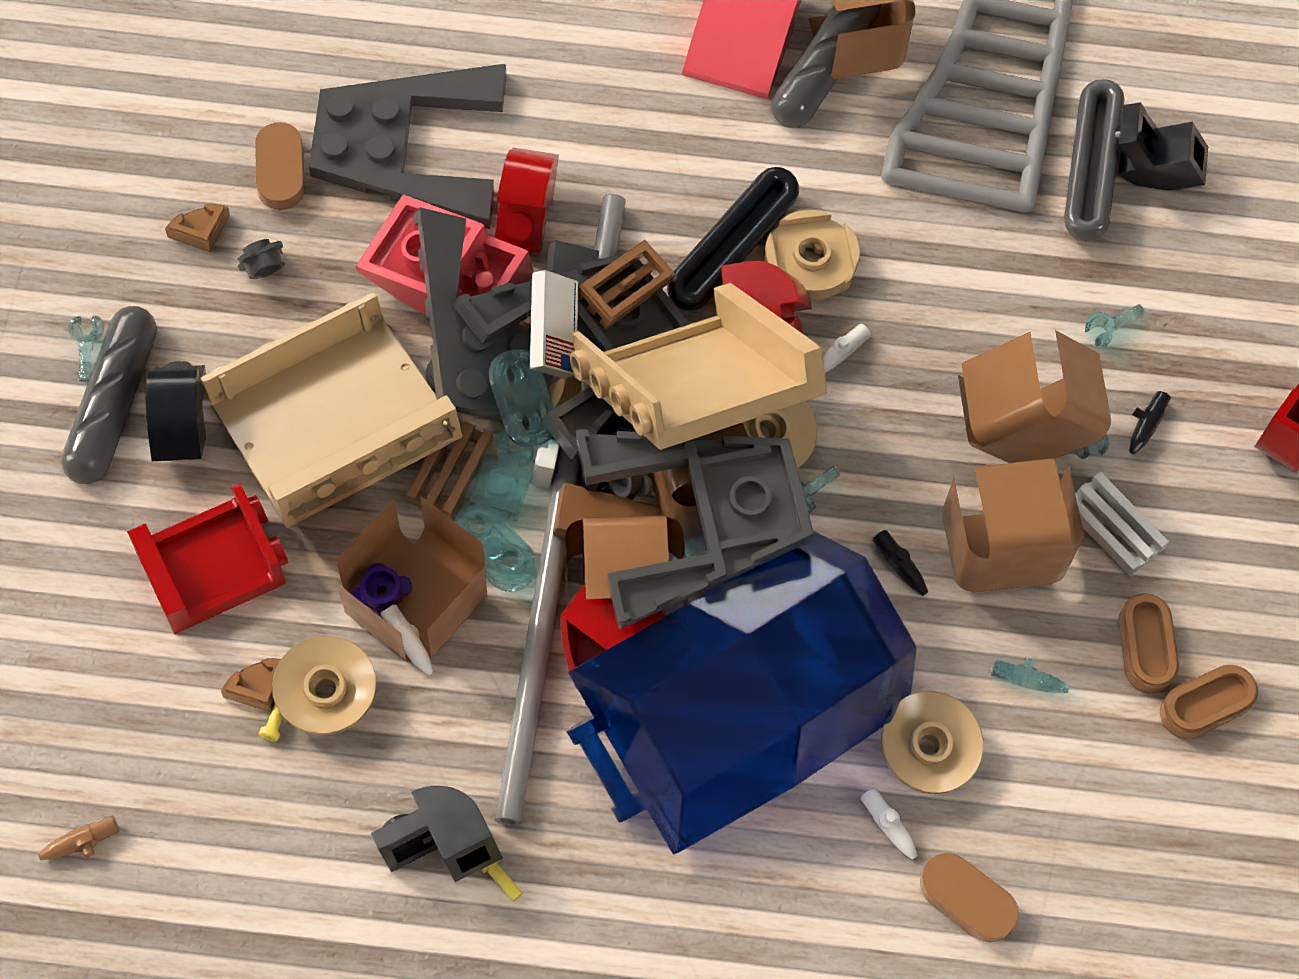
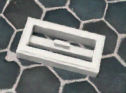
[1075,471,1169,576]

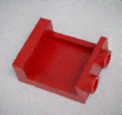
[127,484,289,635]

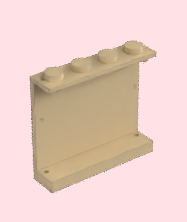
[201,292,463,528]

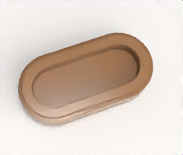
[255,122,305,210]
[1118,593,1179,694]
[1160,665,1258,739]
[920,853,1019,943]

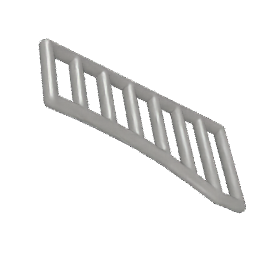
[881,0,1073,213]

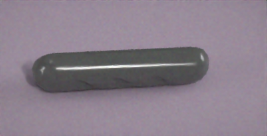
[771,4,881,127]
[1064,79,1125,242]
[61,306,157,484]

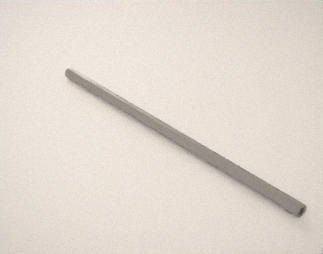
[495,194,626,826]

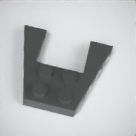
[309,64,507,229]
[414,207,599,427]
[453,252,690,460]
[576,429,814,629]

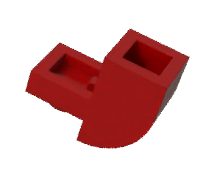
[495,147,559,253]
[721,261,812,334]
[1254,384,1299,473]

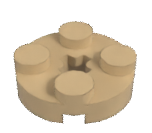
[764,210,860,300]

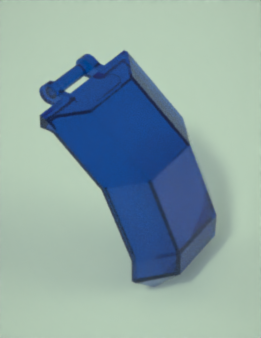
[566,531,917,855]

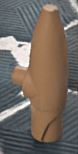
[38,815,119,860]

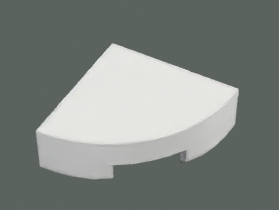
[531,438,559,489]

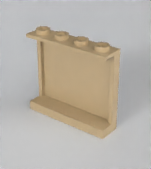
[570,283,827,450]

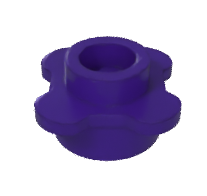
[352,563,412,619]

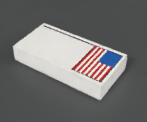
[530,270,578,378]

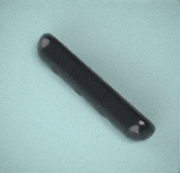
[667,167,799,311]

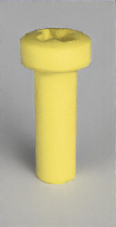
[259,704,283,742]
[481,860,523,902]

